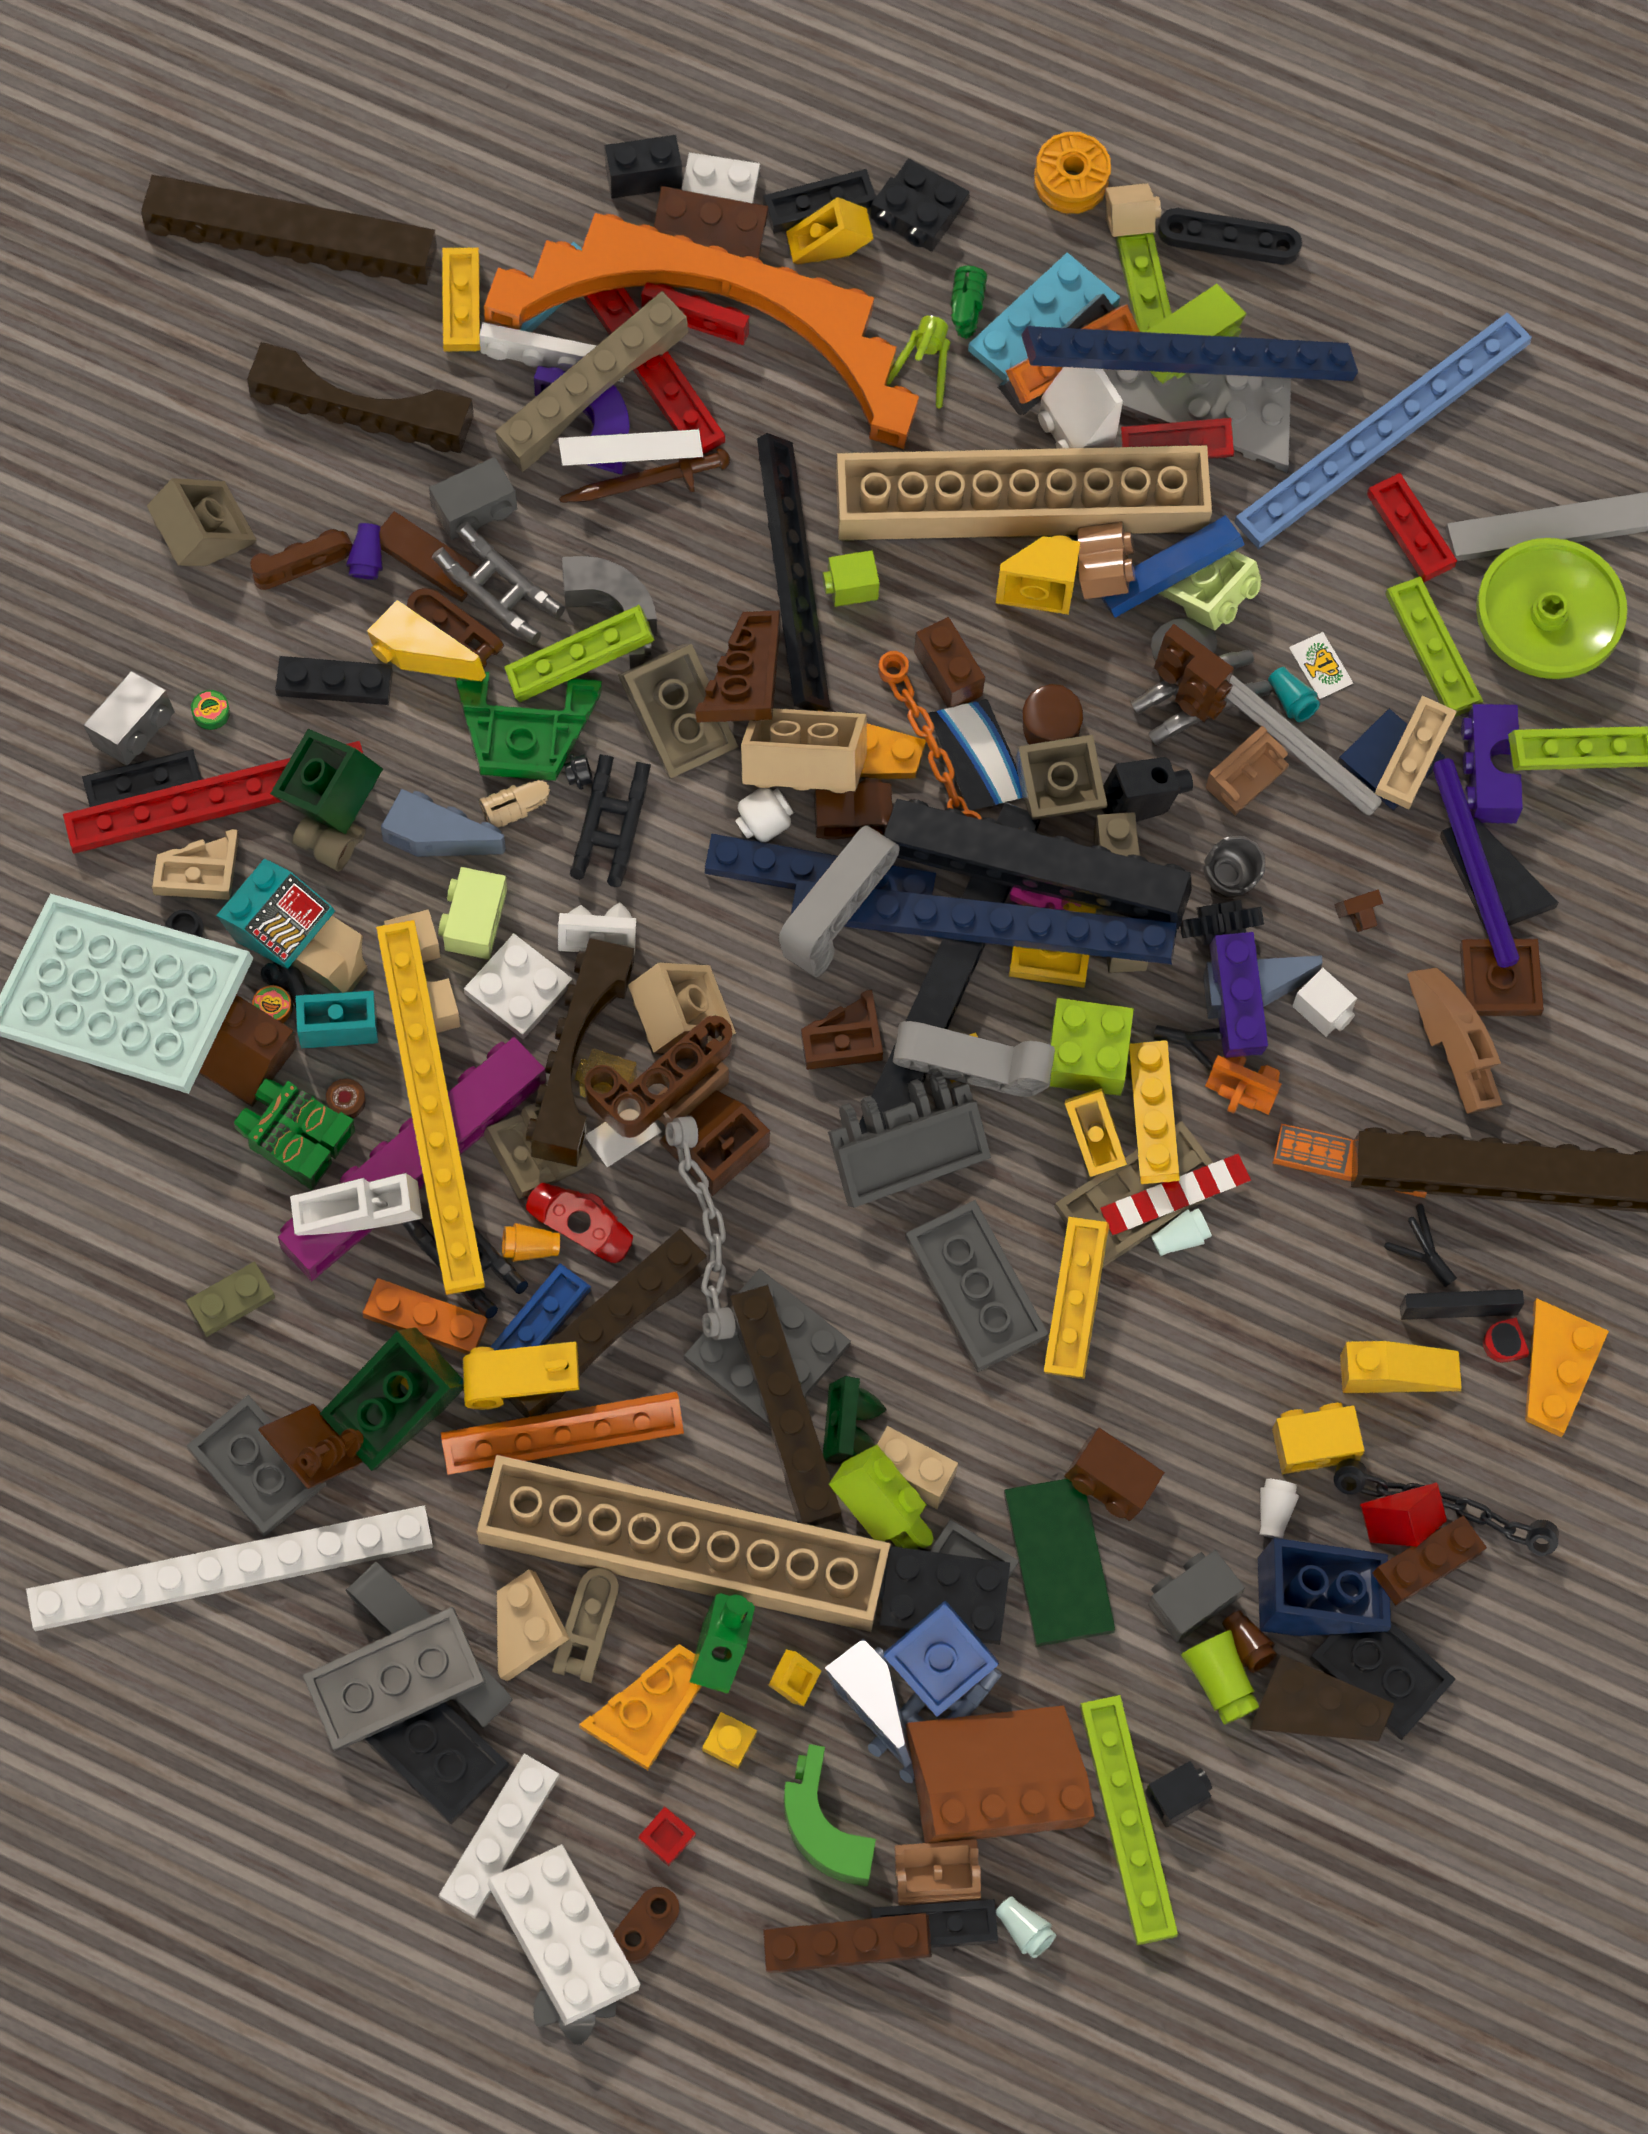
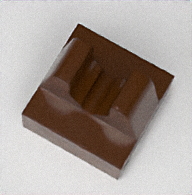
[1334,889,1384,932]

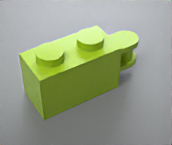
[828,1445,933,1550]

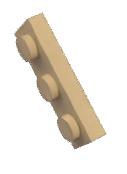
[1375,696,1457,809]

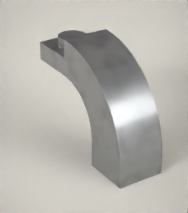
[562,556,657,669]

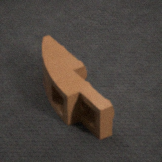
[1407,968,1503,1114]

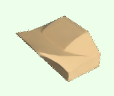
[291,916,368,993]

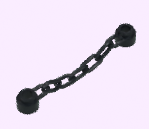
[1334,1458,1559,1556]

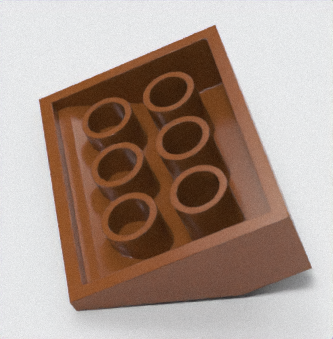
[906,1705,1095,1843]

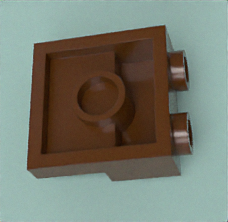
[1154,624,1234,722]

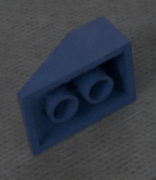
[1258,1538,1391,1636]

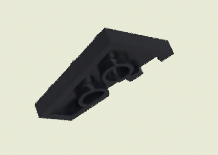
[1440,818,1559,934]

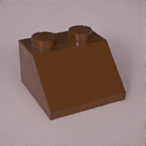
[199,994,297,1107]

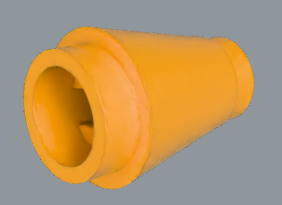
[502,1223,560,1262]

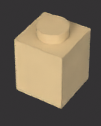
[1106,183,1161,237]

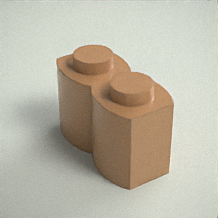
[1078,522,1135,600]

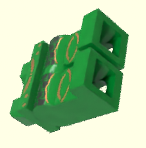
[234,1078,355,1191]

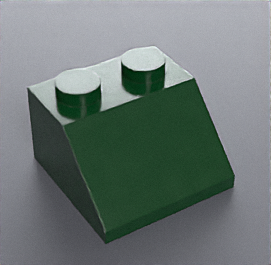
[270,729,383,835]

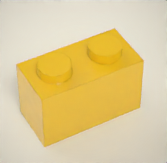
[1272,1403,1365,1474]

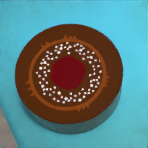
[326,1078,366,1118]

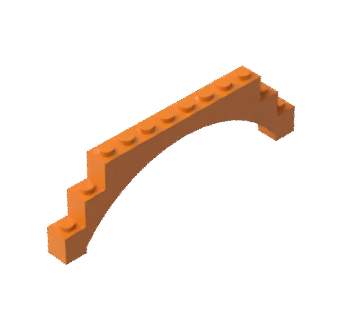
[484,213,919,449]

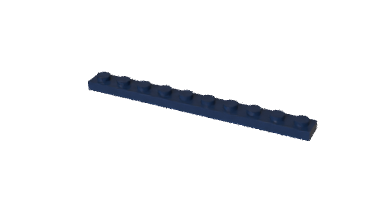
[1021,326,1358,381]
[791,880,1177,965]

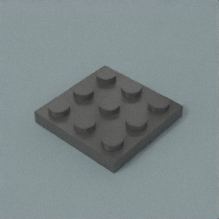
[684,1268,851,1429]

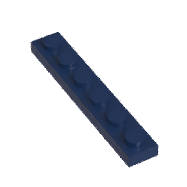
[705,834,936,895]

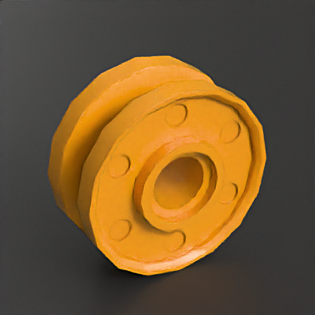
[1034,132,1111,214]

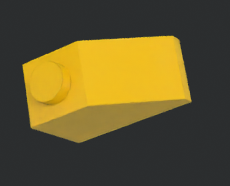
[786,197,874,265]
[1065,1087,1127,1177]

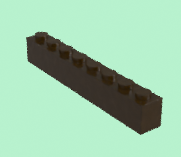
[141,174,437,285]
[1351,1127,1648,1213]

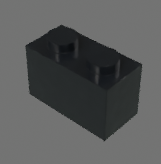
[605,135,682,199]

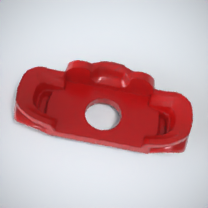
[526,1183,633,1263]

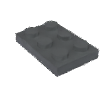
[186,1395,326,1537]

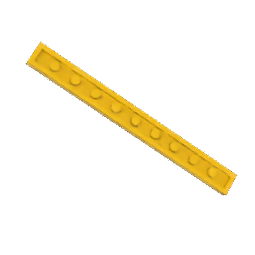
[376,920,485,1295]

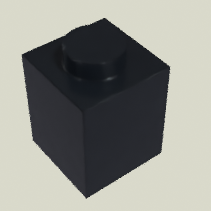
[1145,1761,1212,1828]

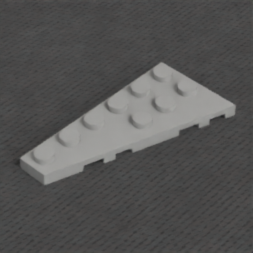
[1103,369,1291,473]

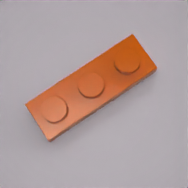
[362,1278,488,1355]

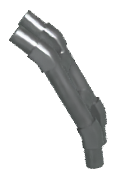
[432,521,565,645]
[1131,650,1272,745]

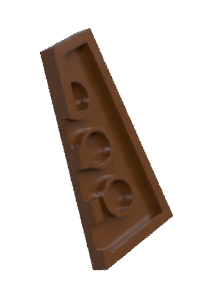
[695,610,781,723]

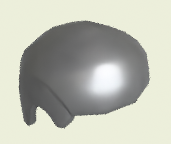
[1203,836,1265,896]

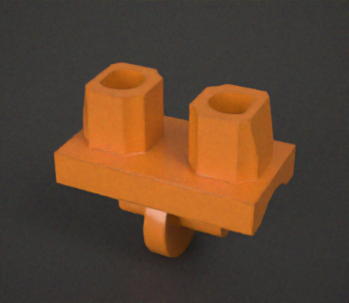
[1205,1055,1282,1115]

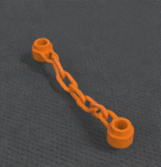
[878,651,982,819]

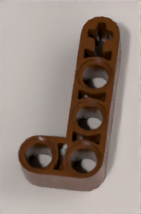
[584,1015,732,1138]

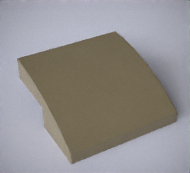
[484,1103,593,1199]

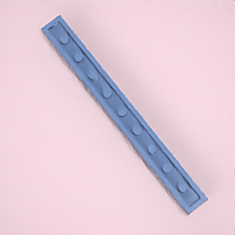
[1234,312,1532,549]

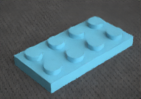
[968,253,1120,381]

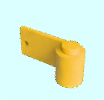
[463,1342,580,1410]

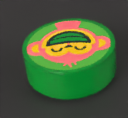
[191,690,230,730]

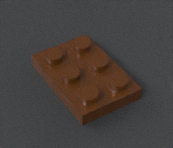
[654,186,769,259]

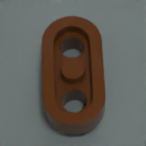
[613,1887,679,1964]

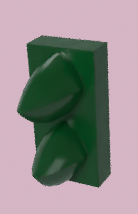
[823,1376,887,1464]

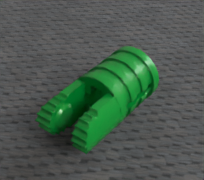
[950,266,987,339]

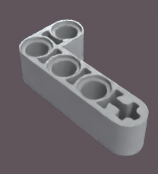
[779,826,900,977]
[893,1021,1055,1097]

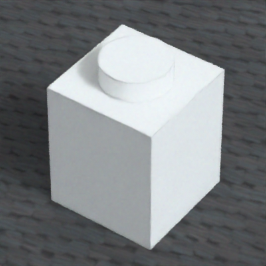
[1292,968,1357,1037]

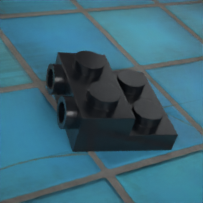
[871,158,970,252]

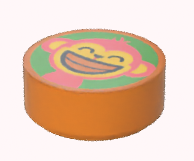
[252,985,292,1023]

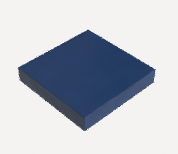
[1338,708,1445,811]

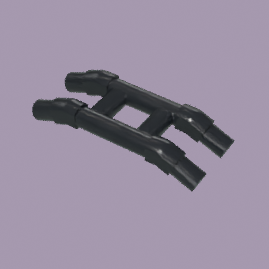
[570,754,651,888]
[402,1219,528,1319]

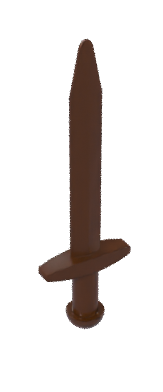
[559,449,730,503]

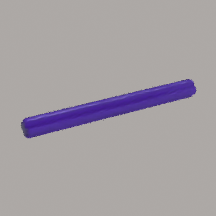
[1433,758,1519,968]

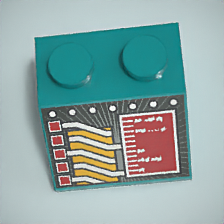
[216,858,335,969]

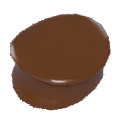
[1022,684,1083,745]

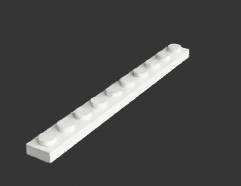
[26,1505,433,1631]

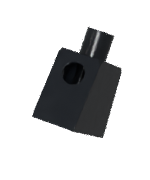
[1102,757,1193,822]

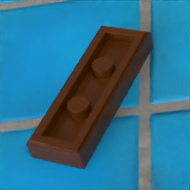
[380,511,479,602]

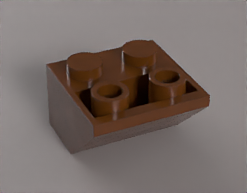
[659,1090,770,1196]

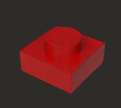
[638,1807,696,1867]

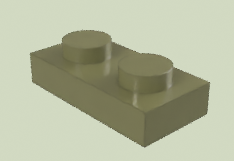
[185,1261,275,1337]

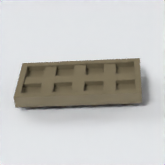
[1054,1121,1213,1268]

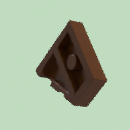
[801,989,883,1070]

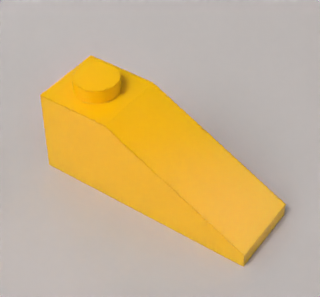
[367,600,486,681]
[1340,1341,1462,1393]

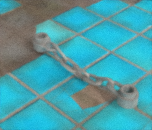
[665,1116,735,1340]

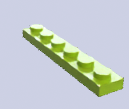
[1080,1695,1178,1946]

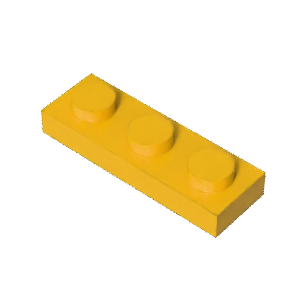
[442,247,480,352]

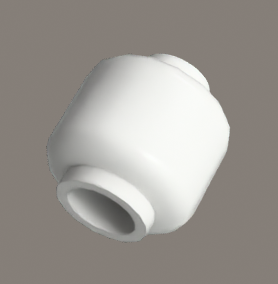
[735,788,794,843]

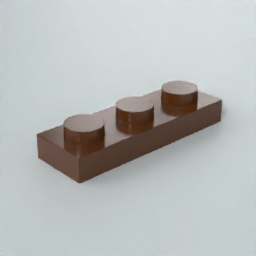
[1372,1515,1487,1606]

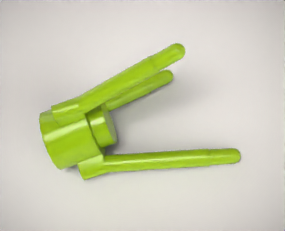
[887,316,951,409]

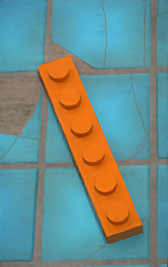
[440,1391,684,1475]

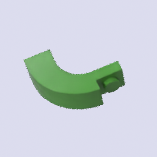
[784,1744,876,1887]

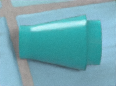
[1268,667,1320,722]

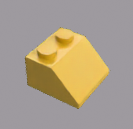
[995,535,1080,615]

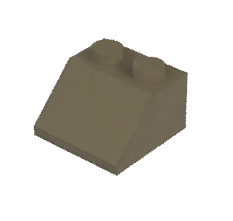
[147,478,257,566]
[1015,735,1107,820]

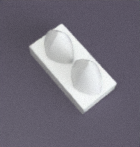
[558,902,636,956]

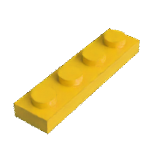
[1129,1040,1180,1184]
[1044,1217,1109,1379]

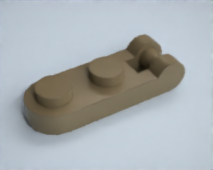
[552,1568,619,1684]

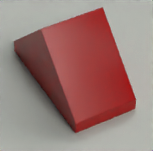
[1360,1482,1447,1547]

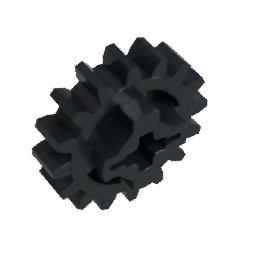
[1180,900,1264,945]

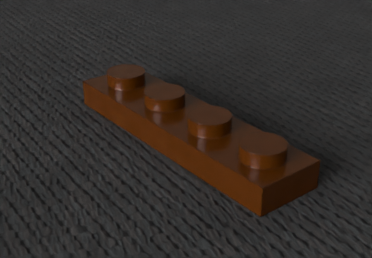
[764,1913,932,1973]

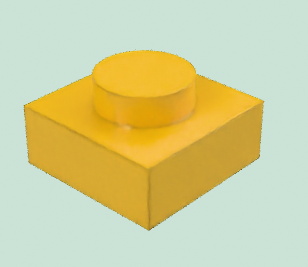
[768,1649,822,1706]
[702,1712,757,1769]

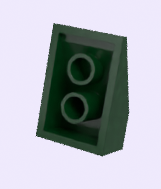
[319,1327,464,1471]

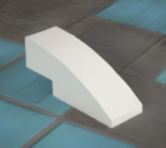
[290,1173,422,1236]

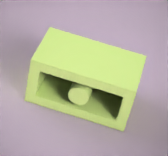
[438,867,507,960]

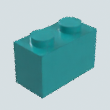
[296,991,378,1048]

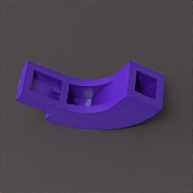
[534,366,630,475]

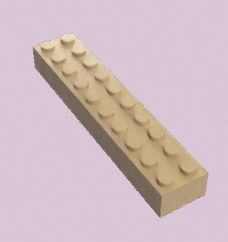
[836,445,1212,540]
[477,1455,890,1632]

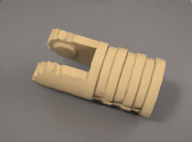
[479,780,550,828]

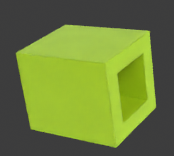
[822,550,880,607]

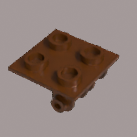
[258,1403,364,1489]

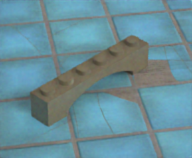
[495,291,688,472]

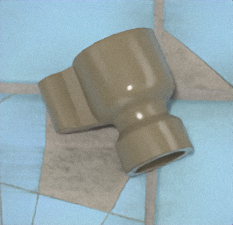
[292,817,366,872]

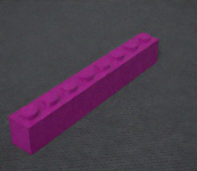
[278,1037,546,1282]

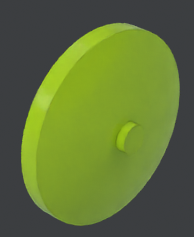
[1476,538,1627,679]

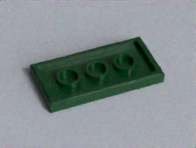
[1004,1479,1115,1647]

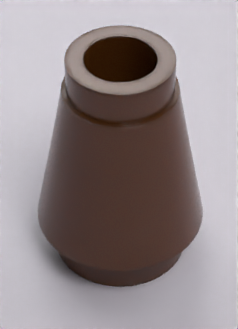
[1222,1610,1277,1673]

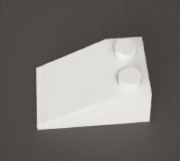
[1038,367,1123,449]

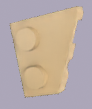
[152,829,239,900]
[497,1569,570,1682]

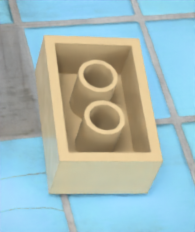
[741,708,867,793]

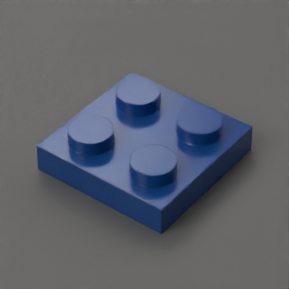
[883,1600,999,1717]

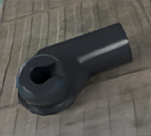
[260,962,311,1008]

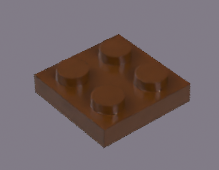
[1460,939,1544,1016]

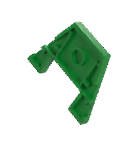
[455,672,602,781]

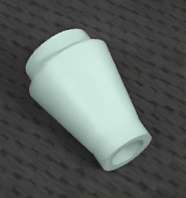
[1151,1208,1212,1256]
[996,1896,1056,1958]

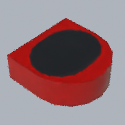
[1483,1317,1529,1363]

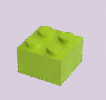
[1050,998,1134,1096]

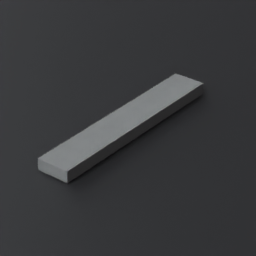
[1445,492,1648,561]

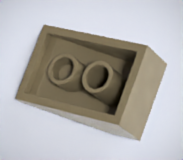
[618,644,738,779]

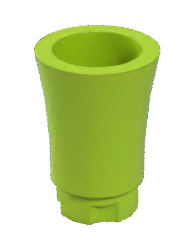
[1180,1630,1260,1725]

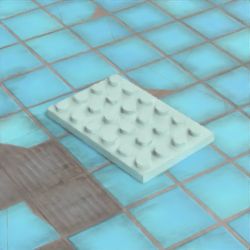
[0,893,254,1094]

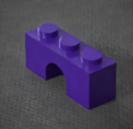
[1461,704,1523,824]
[1209,932,1268,1058]

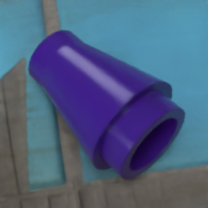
[346,523,383,580]

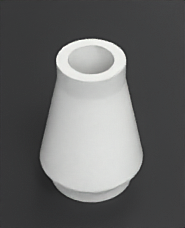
[1259,1479,1299,1539]

